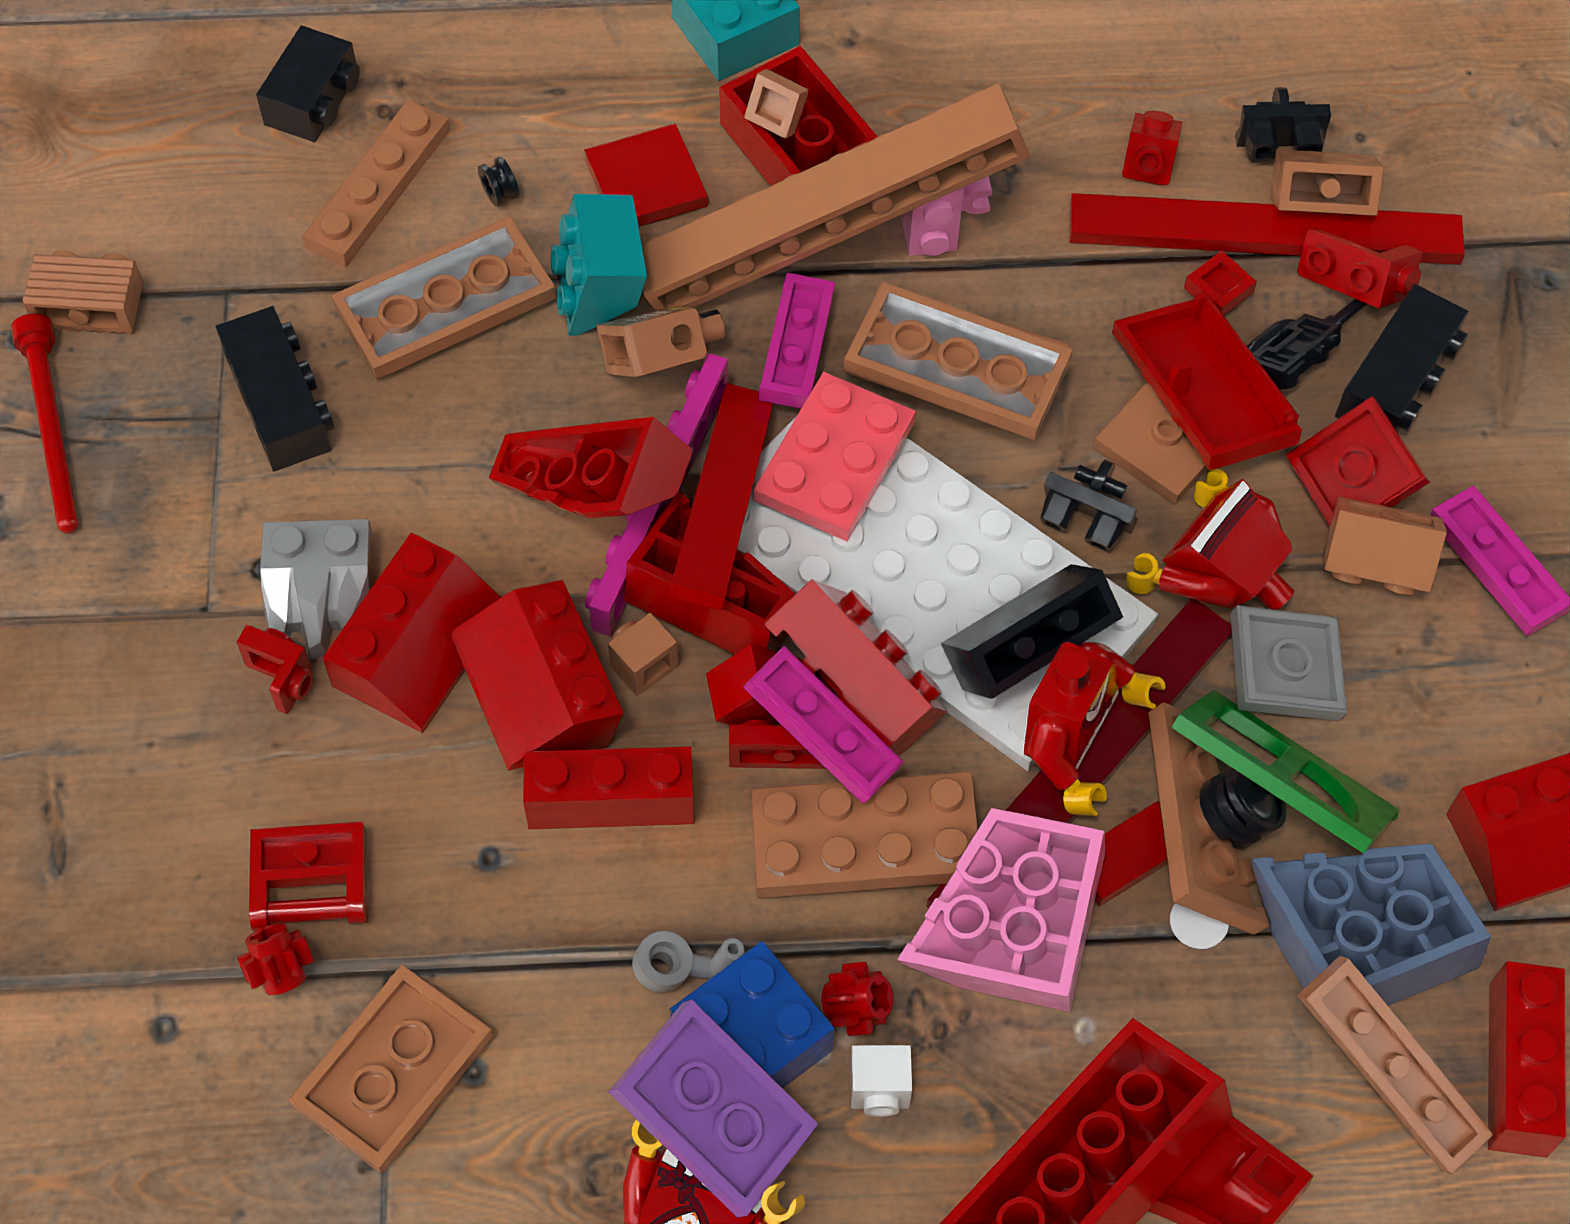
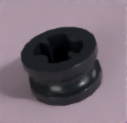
[478,156,520,206]

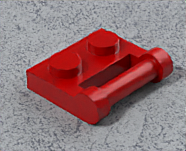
[249,822,368,931]

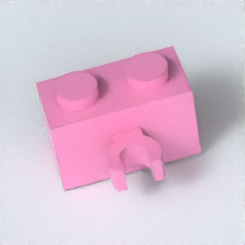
[901,176,992,256]

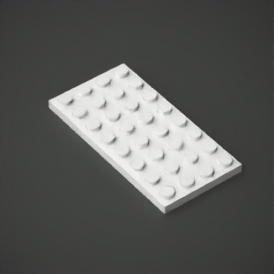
[737,416,1158,771]

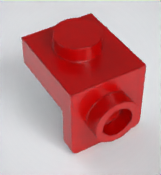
[1122,110,1182,185]
[236,624,313,714]

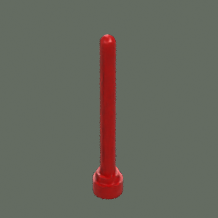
[11,313,78,534]

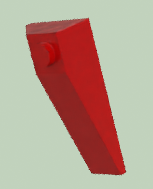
[489,417,693,519]

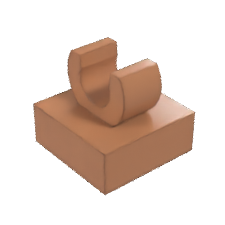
[744,69,809,139]

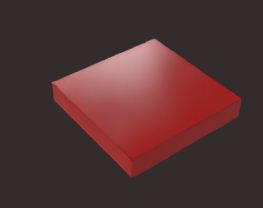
[584,123,708,227]
[1286,396,1430,526]

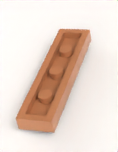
[302,100,450,267]
[1297,956,1493,1175]

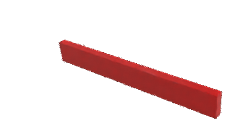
[1069,193,1465,265]

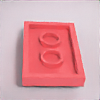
[753,371,916,542]

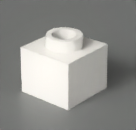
[850,1045,912,1117]

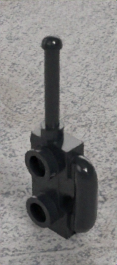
[1247,299,1367,389]

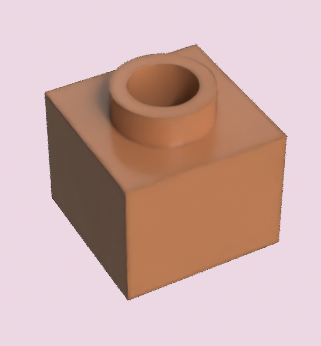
[608,612,679,697]

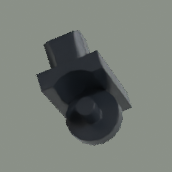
[1235,87,1331,162]
[1041,459,1138,553]

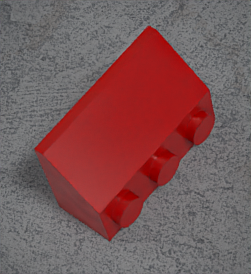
[322,532,501,733]
[451,580,624,771]
[1446,753,1570,912]

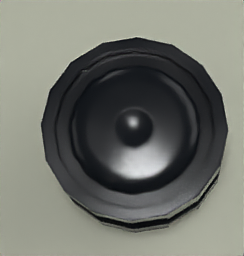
[1200,766,1286,849]

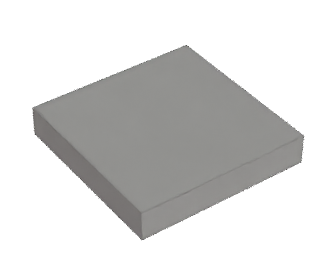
[1230,605,1347,721]

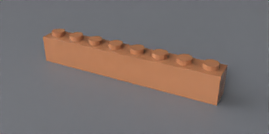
[642,83,1031,311]

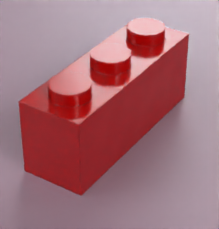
[523,746,694,829]
[1488,961,1566,1158]

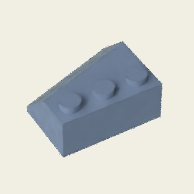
[1252,843,1491,1006]

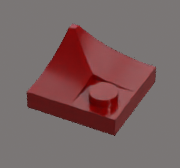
[1148,1116,1314,1224]

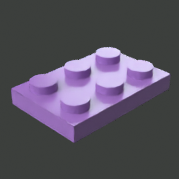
[608,999,818,1218]

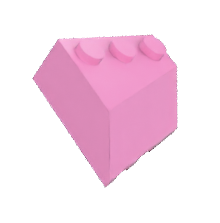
[897,808,1106,1012]

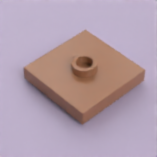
[1093,382,1208,504]

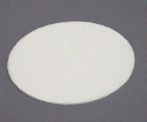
[1170,903,1229,949]

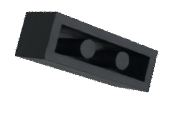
[1335,283,1469,432]
[215,306,335,472]
[941,564,1123,699]

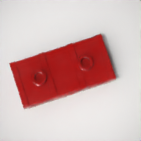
[1112,292,1302,470]

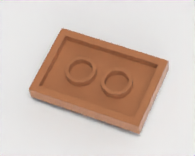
[288,964,494,1174]

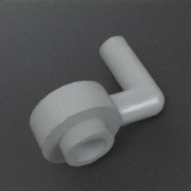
[632,931,744,993]

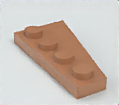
[1148,702,1270,935]

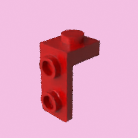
[1297,228,1423,309]

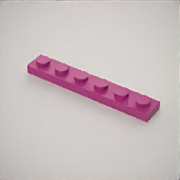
[585,353,728,637]

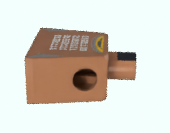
[596,306,725,377]

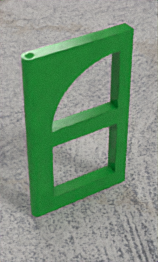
[1171,690,1399,854]

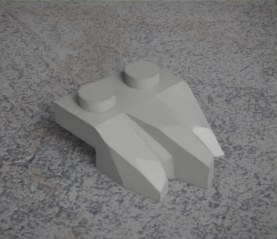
[260,519,373,661]

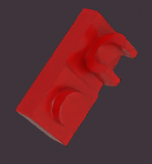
[729,720,826,769]

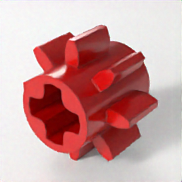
[237,923,314,995]
[821,962,893,1036]

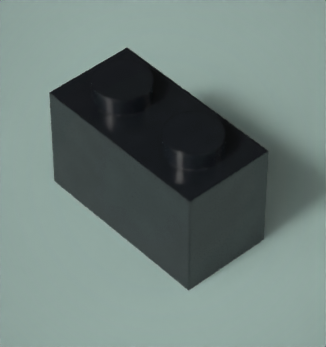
[256,25,360,143]

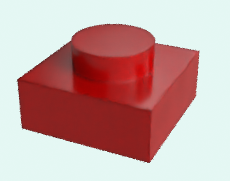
[1184,250,1257,315]

